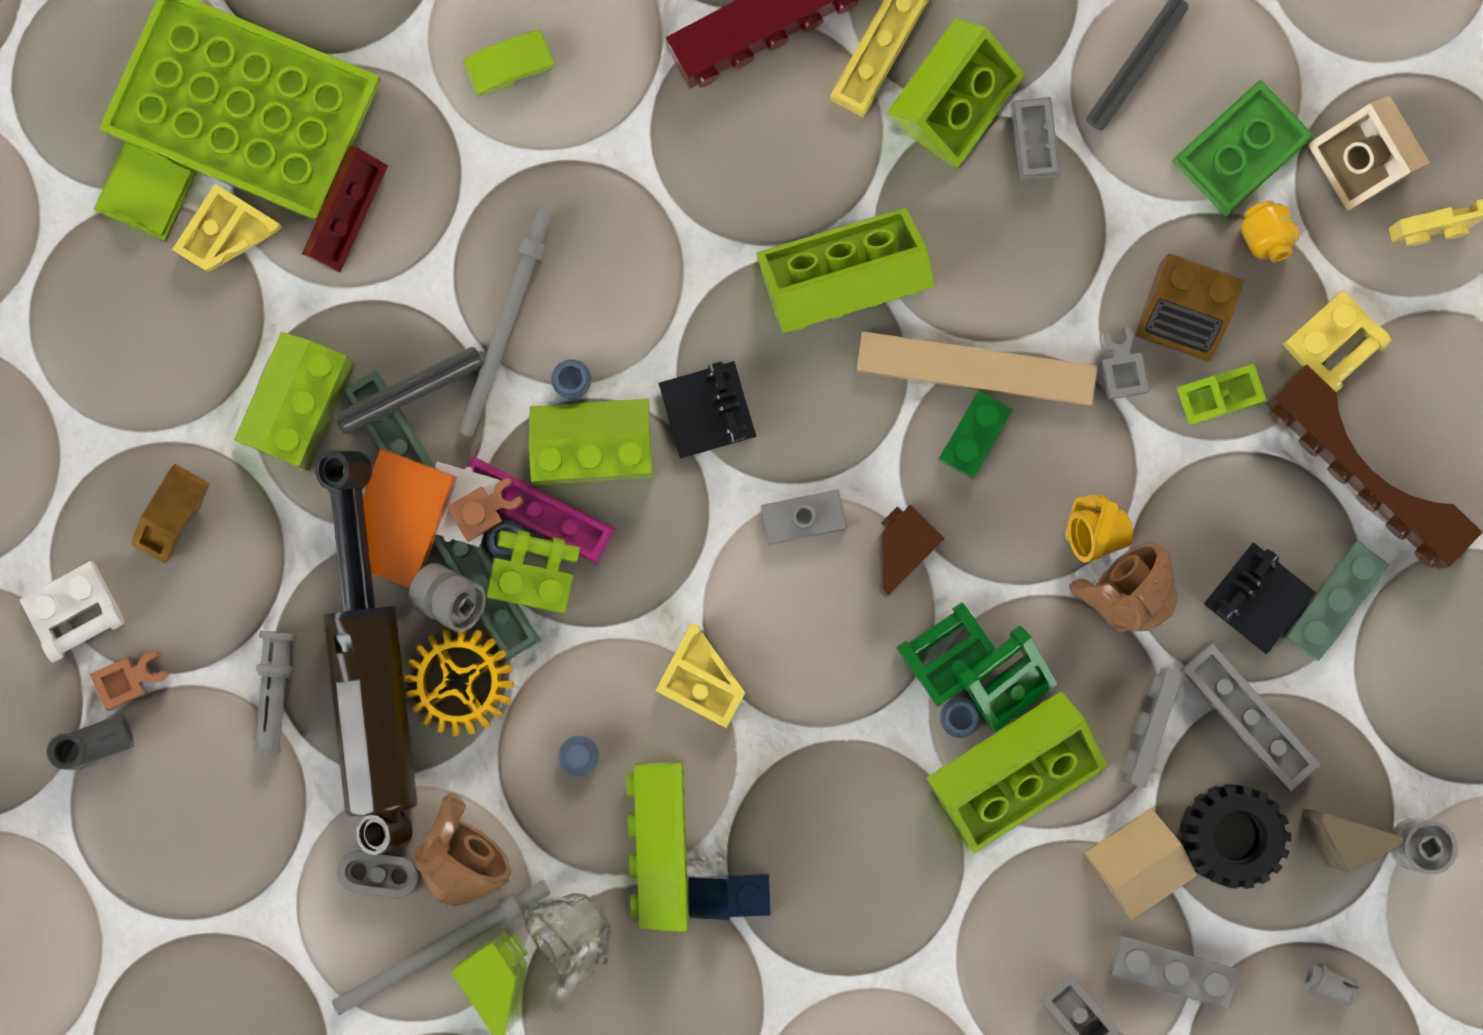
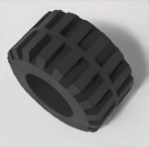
[1180,784,1291,889]

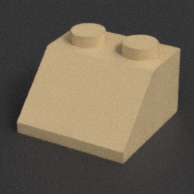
[1307,96,1430,211]

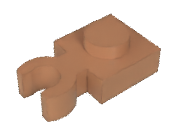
[447,478,524,542]
[90,652,170,711]

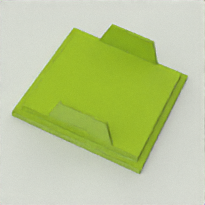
[94,142,198,241]

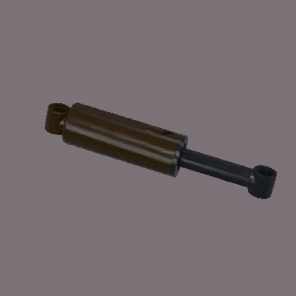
[315,450,417,855]

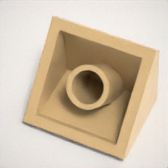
[1084,808,1197,921]

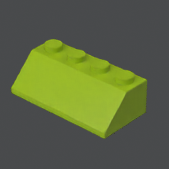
[756,207,935,333]
[926,691,1108,854]
[627,762,689,932]

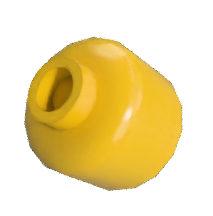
[1240,200,1300,262]

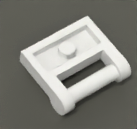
[19,561,125,663]

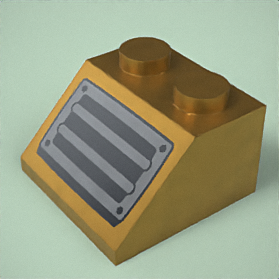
[1135,254,1245,362]

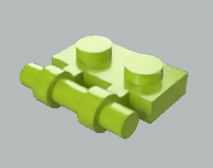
[486,530,580,614]

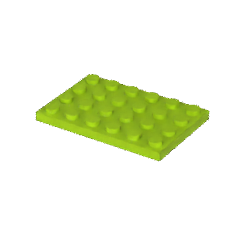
[99,0,381,221]

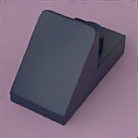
[688,873,771,920]

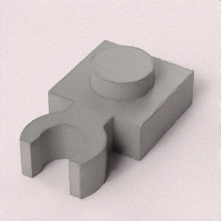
[1100,327,1149,400]

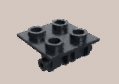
[658,361,757,459]
[1204,542,1316,654]

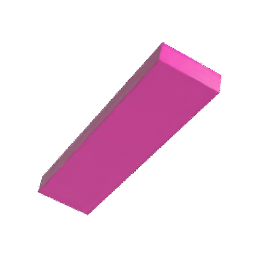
[467,456,615,564]

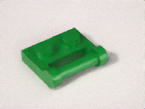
[896,602,995,707]
[956,626,1058,732]

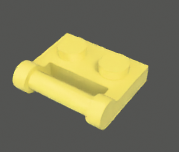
[1282,290,1392,392]

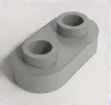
[337,851,420,898]

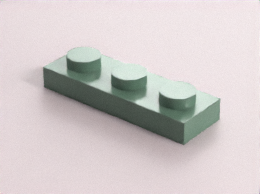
[1284,541,1390,661]

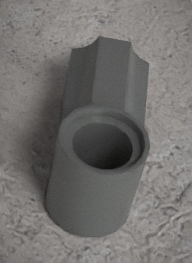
[47,714,135,770]

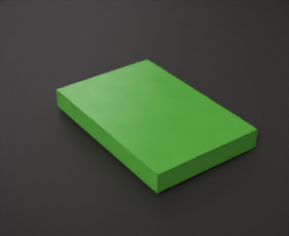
[1172,79,1314,217]

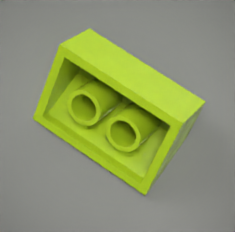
[887,18,1025,169]
[234,331,355,471]
[529,399,654,486]
[450,929,528,1035]

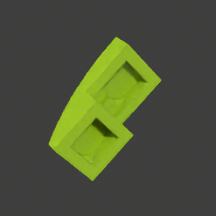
[462,29,555,97]
[1177,363,1267,426]

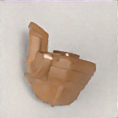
[1069,542,1177,632]
[414,793,512,906]

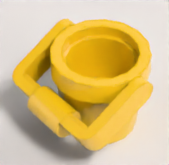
[1065,494,1133,563]

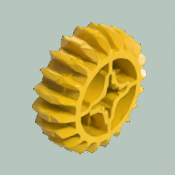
[404,629,514,736]

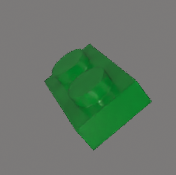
[938,390,1013,479]

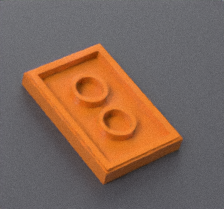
[363,449,457,588]

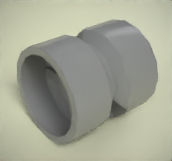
[409,563,486,632]
[1390,818,1458,874]

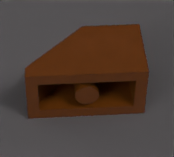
[880,505,945,597]

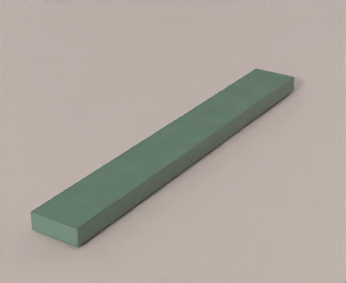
[342,370,541,662]

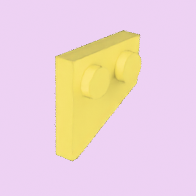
[172,184,282,273]
[1389,199,1483,246]
[655,622,745,728]

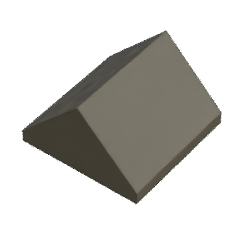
[1302,809,1404,873]

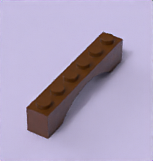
[1265,364,1483,569]

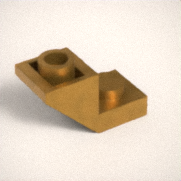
[131,464,210,564]

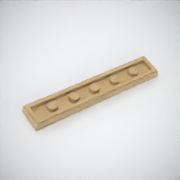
[856,331,1098,407]

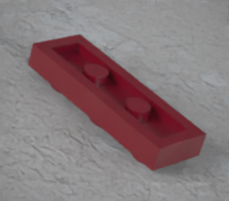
[302,146,388,272]

